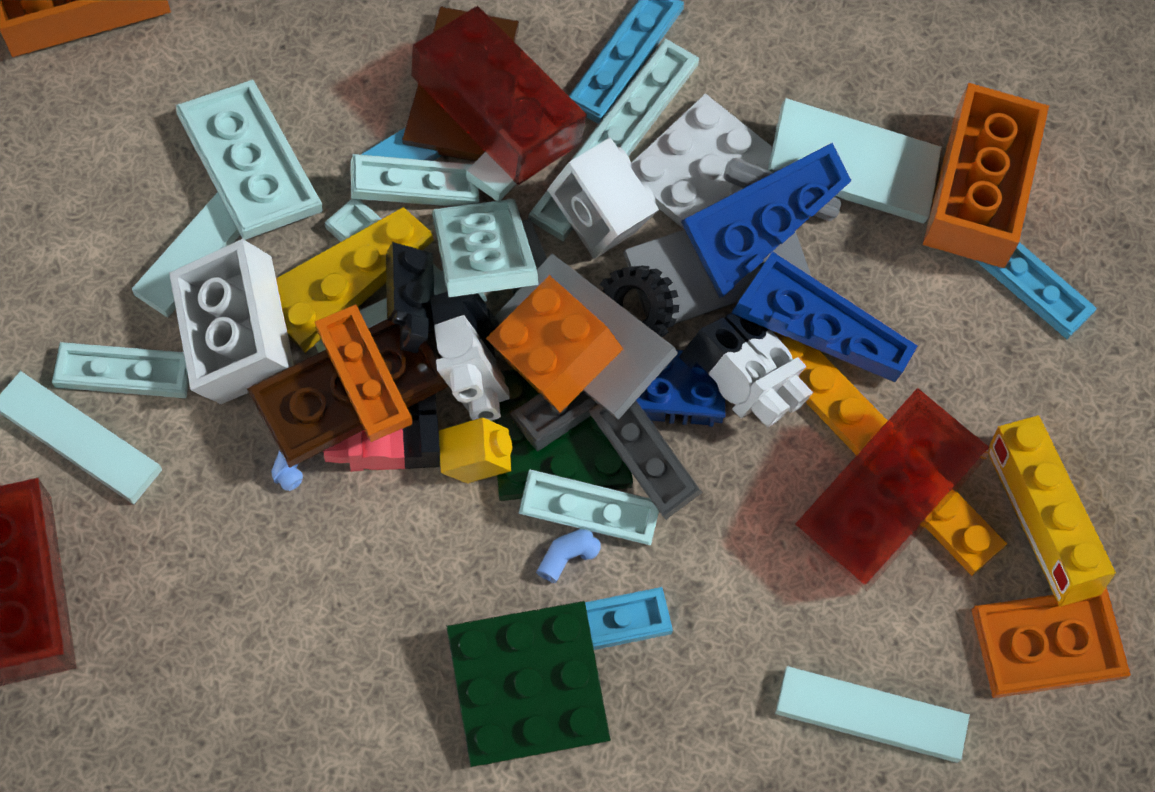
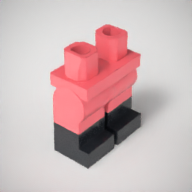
[323,394,440,472]

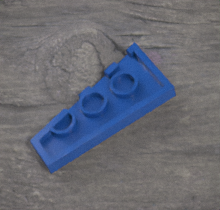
[681,142,852,298]
[731,251,917,382]

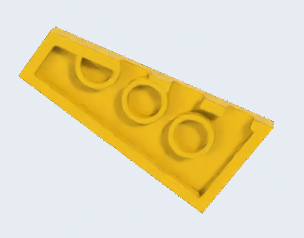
[276,207,435,353]

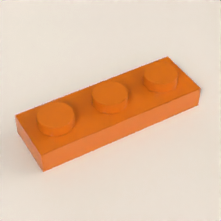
[315,304,413,443]

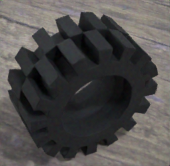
[599,265,679,337]

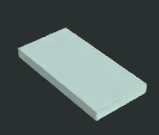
[176,80,322,240]
[768,98,941,224]
[432,199,539,297]

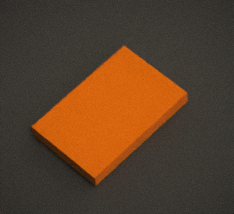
[972,587,1131,698]

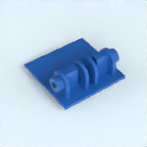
[637,350,725,427]

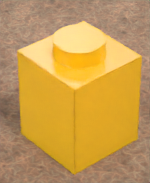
[439,417,512,483]

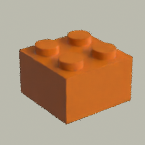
[486,275,623,413]

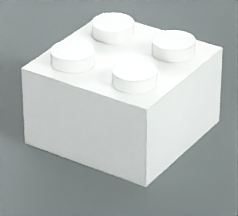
[547,137,659,259]

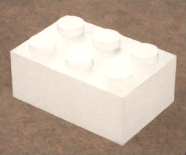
[169,239,294,404]

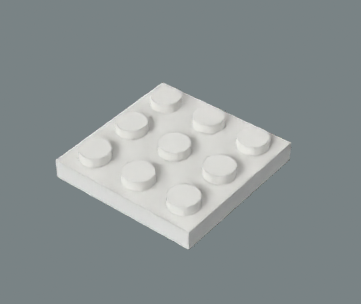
[631,94,772,229]

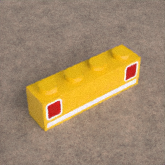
[987,415,1116,607]

